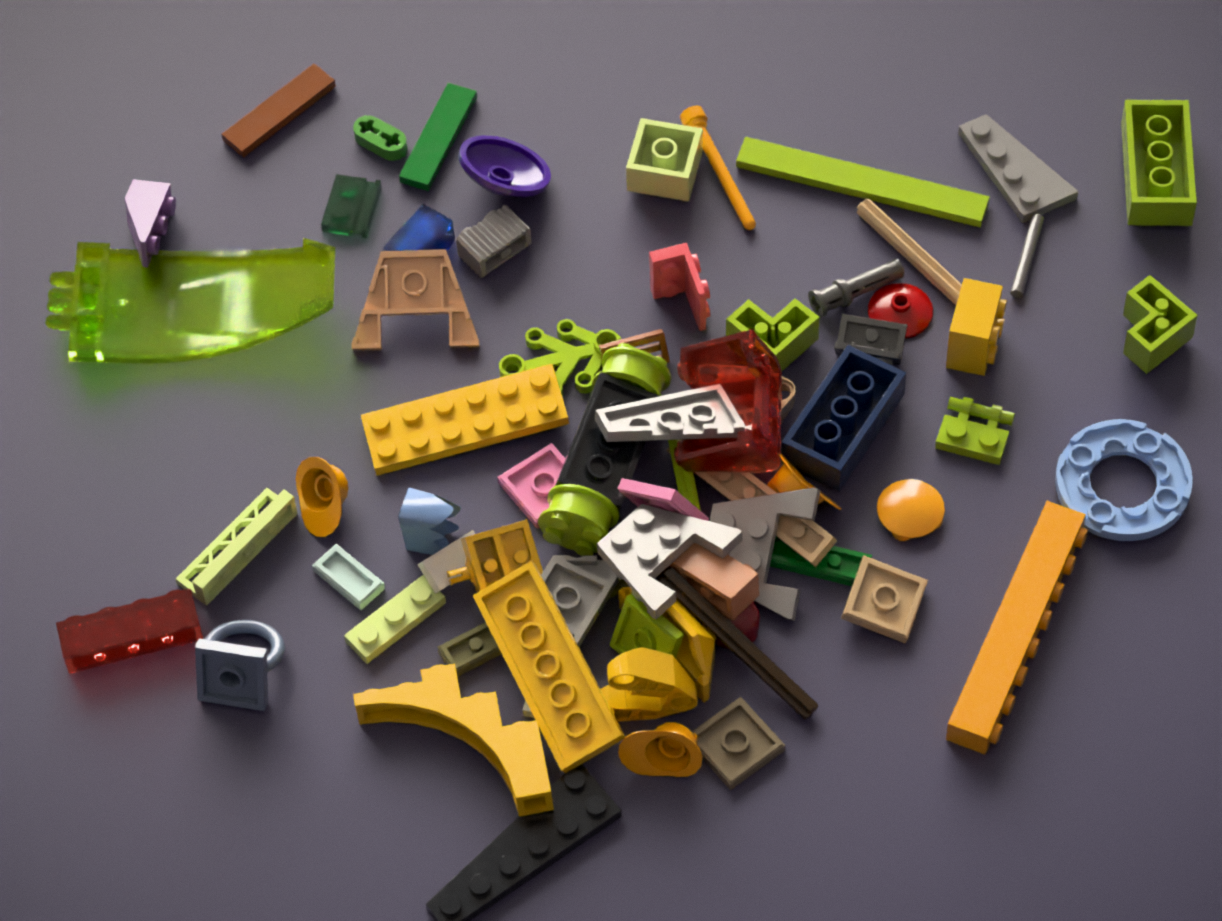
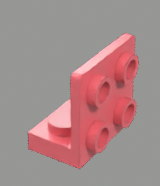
[649,243,710,331]

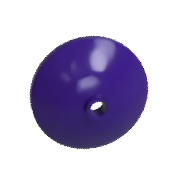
[458,135,551,198]

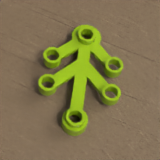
[499,319,622,397]

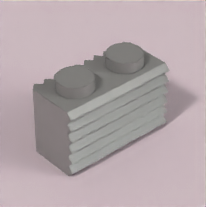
[456,205,532,278]

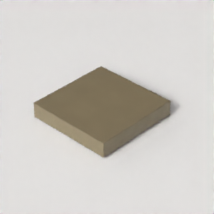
[692,697,785,790]

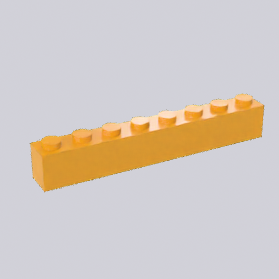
[946,501,1088,755]

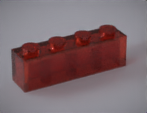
[56,588,204,674]

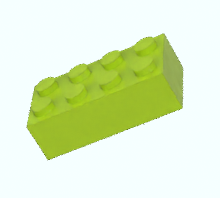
[1121,100,1197,226]

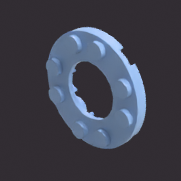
[1055,419,1192,541]

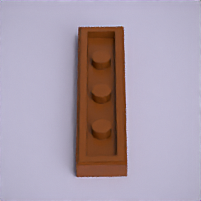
[221,63,336,158]

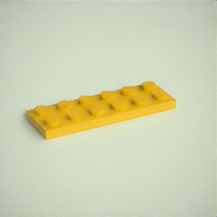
[361,364,569,476]
[473,561,625,774]

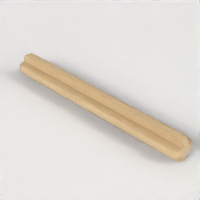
[857,199,962,305]

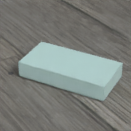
[312,544,385,610]

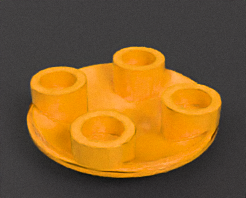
[877,479,945,541]

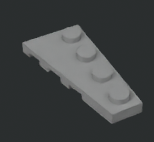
[958,114,1079,223]
[595,384,747,442]

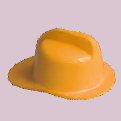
[767,454,841,510]
[295,457,349,537]
[618,722,703,777]

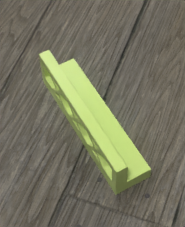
[176,488,298,606]

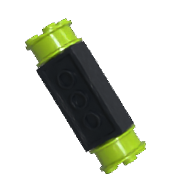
[538,343,671,556]

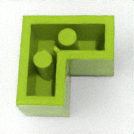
[1123,275,1198,374]
[726,298,819,375]

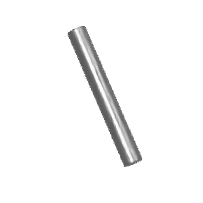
[1010,214,1044,298]

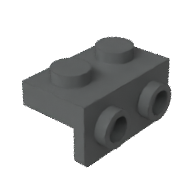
[834,314,908,366]

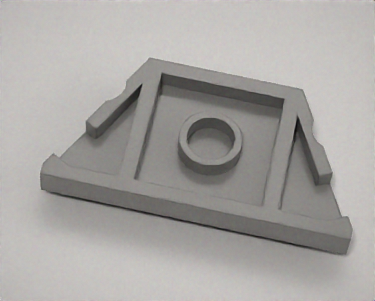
[541,555,620,647]

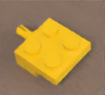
[447,519,543,593]

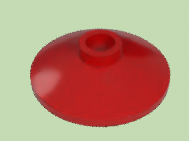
[868,283,933,338]

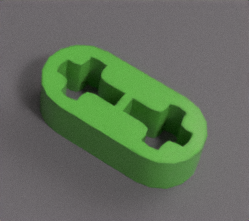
[353,115,408,161]

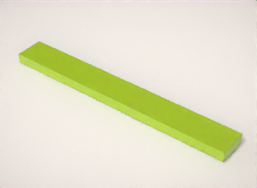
[736,136,990,228]

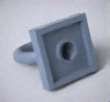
[195,620,285,711]

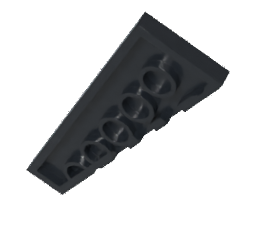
[426,764,622,921]

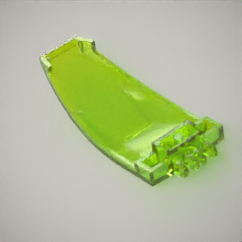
[45,238,335,364]

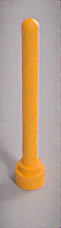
[680,105,756,230]

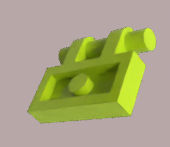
[935,397,1015,465]

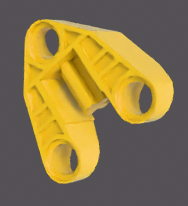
[601,647,698,722]

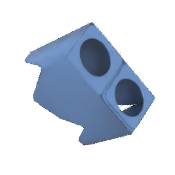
[398,488,461,555]

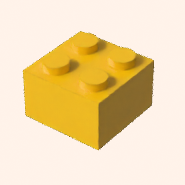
[946,278,1007,376]

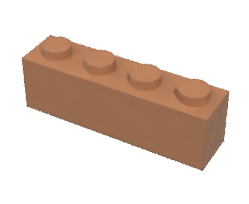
[659,543,760,621]

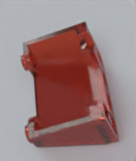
[674,329,782,473]

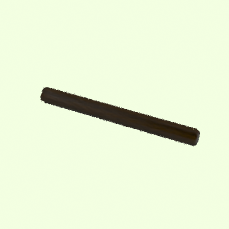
[657,567,818,719]

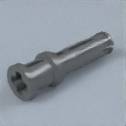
[808,258,905,318]

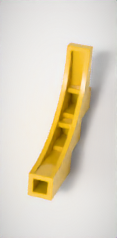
[353,664,554,817]

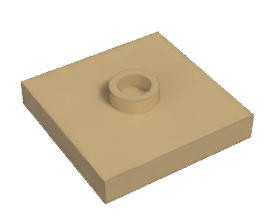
[841,556,928,643]

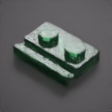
[321,174,382,238]

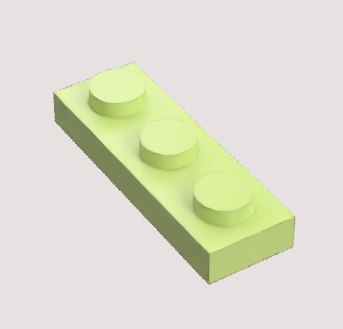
[344,575,446,664]

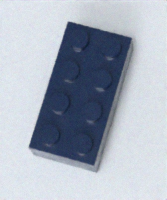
[781,345,906,492]

